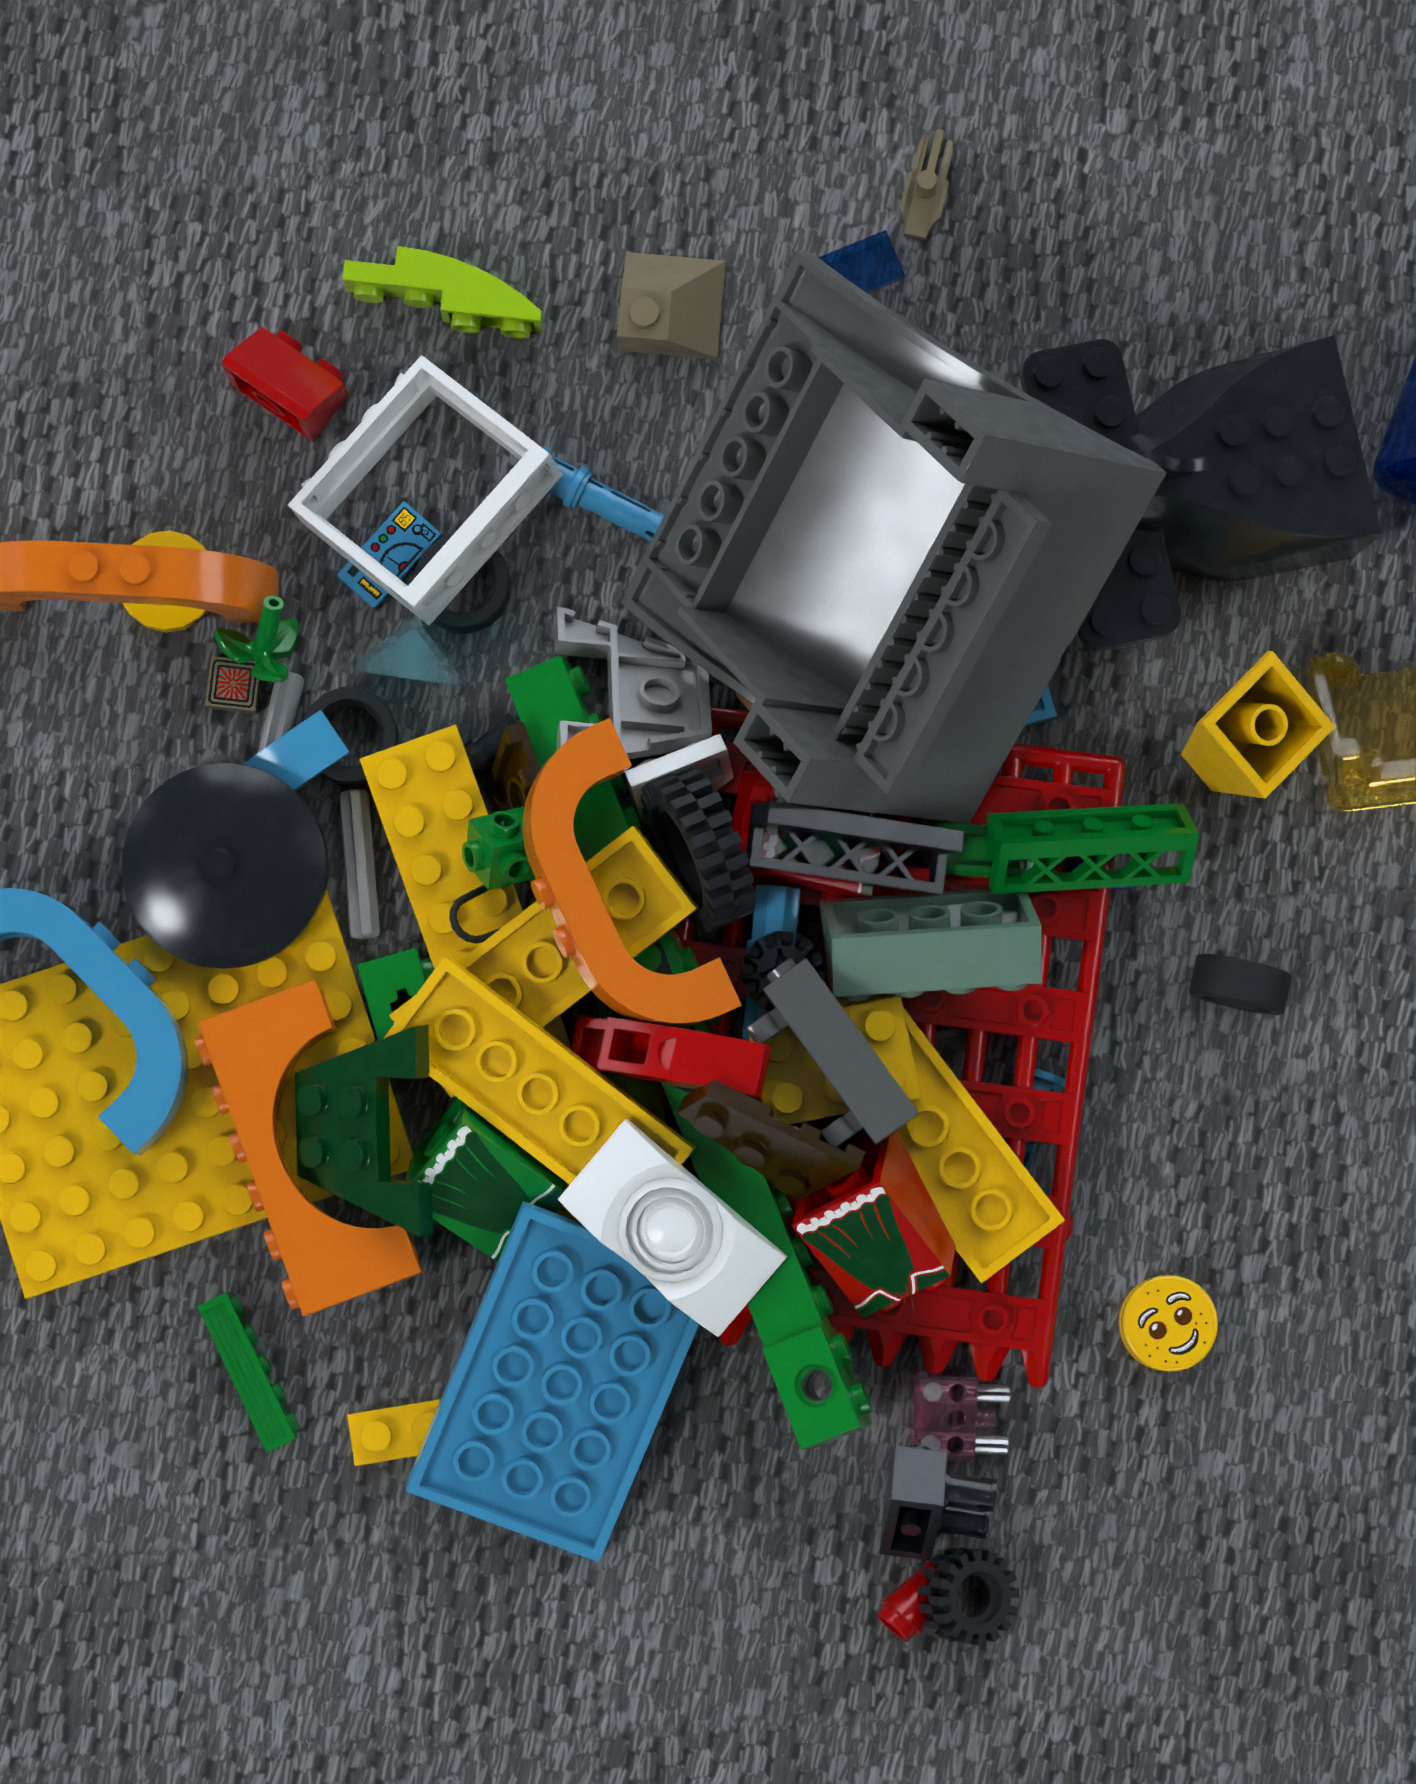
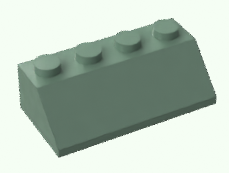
[820,889,1042,1001]

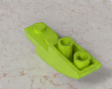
[342,246,543,339]

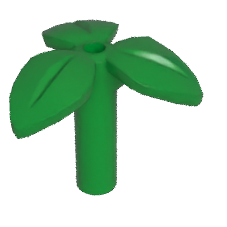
[215,595,299,682]

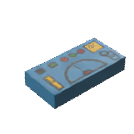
[337,501,442,611]

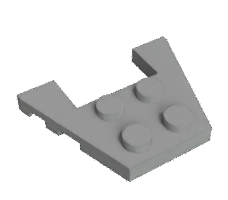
[554,607,712,759]

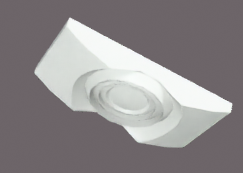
[558,1118,787,1337]

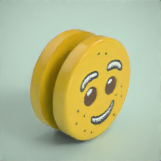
[1118,1275,1218,1372]

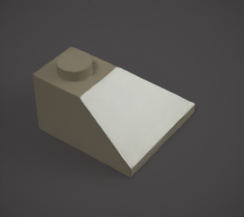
[617,252,726,359]

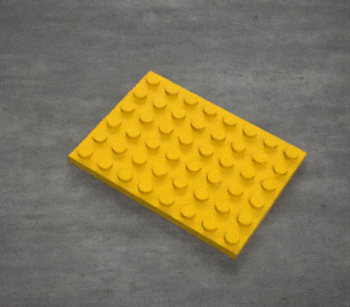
[0,888,413,1299]

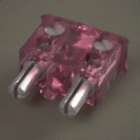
[909,1368,1011,1462]

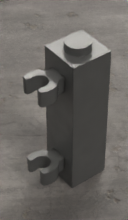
[746,958,919,1148]

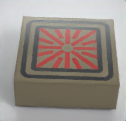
[205,656,261,714]

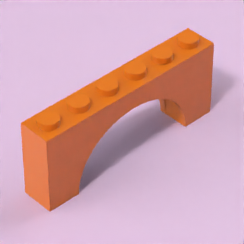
[194,979,425,1316]

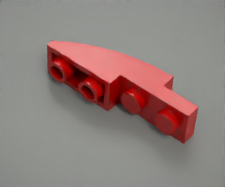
[571,1016,771,1098]

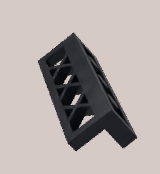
[745,801,964,895]

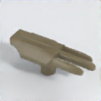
[899,129,953,241]

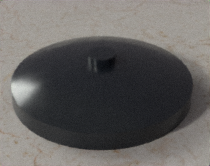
[121,763,329,969]

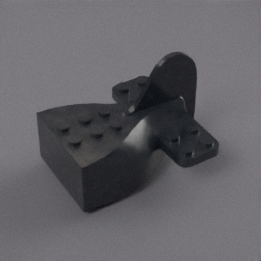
[1020,335,1381,651]

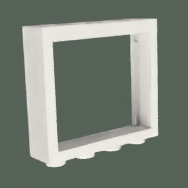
[288,355,563,625]

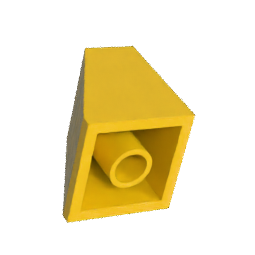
[1181,651,1335,799]

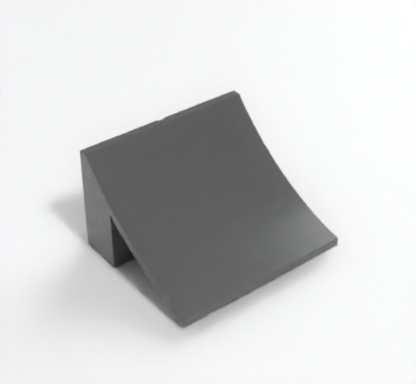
[621,250,1166,823]

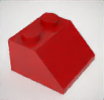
[221,327,349,443]

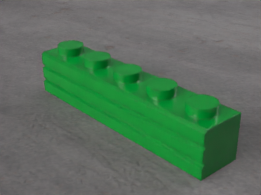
[197,1292,300,1453]

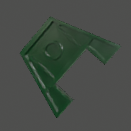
[295,1024,433,1237]

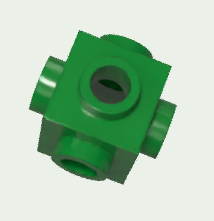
[462,807,536,890]

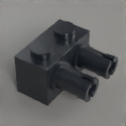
[879,1445,997,1561]

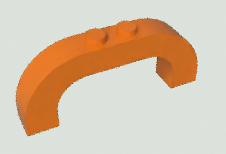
[0,540,280,623]
[523,718,742,1027]

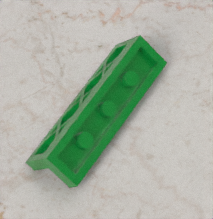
[985,803,1199,894]

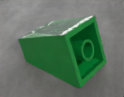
[405,1097,566,1262]

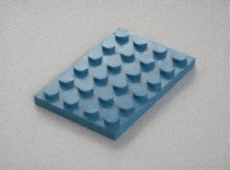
[405,1201,699,1562]

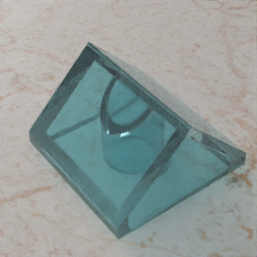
[355,617,467,687]

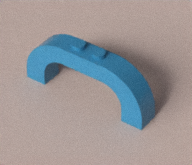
[0,888,188,1156]

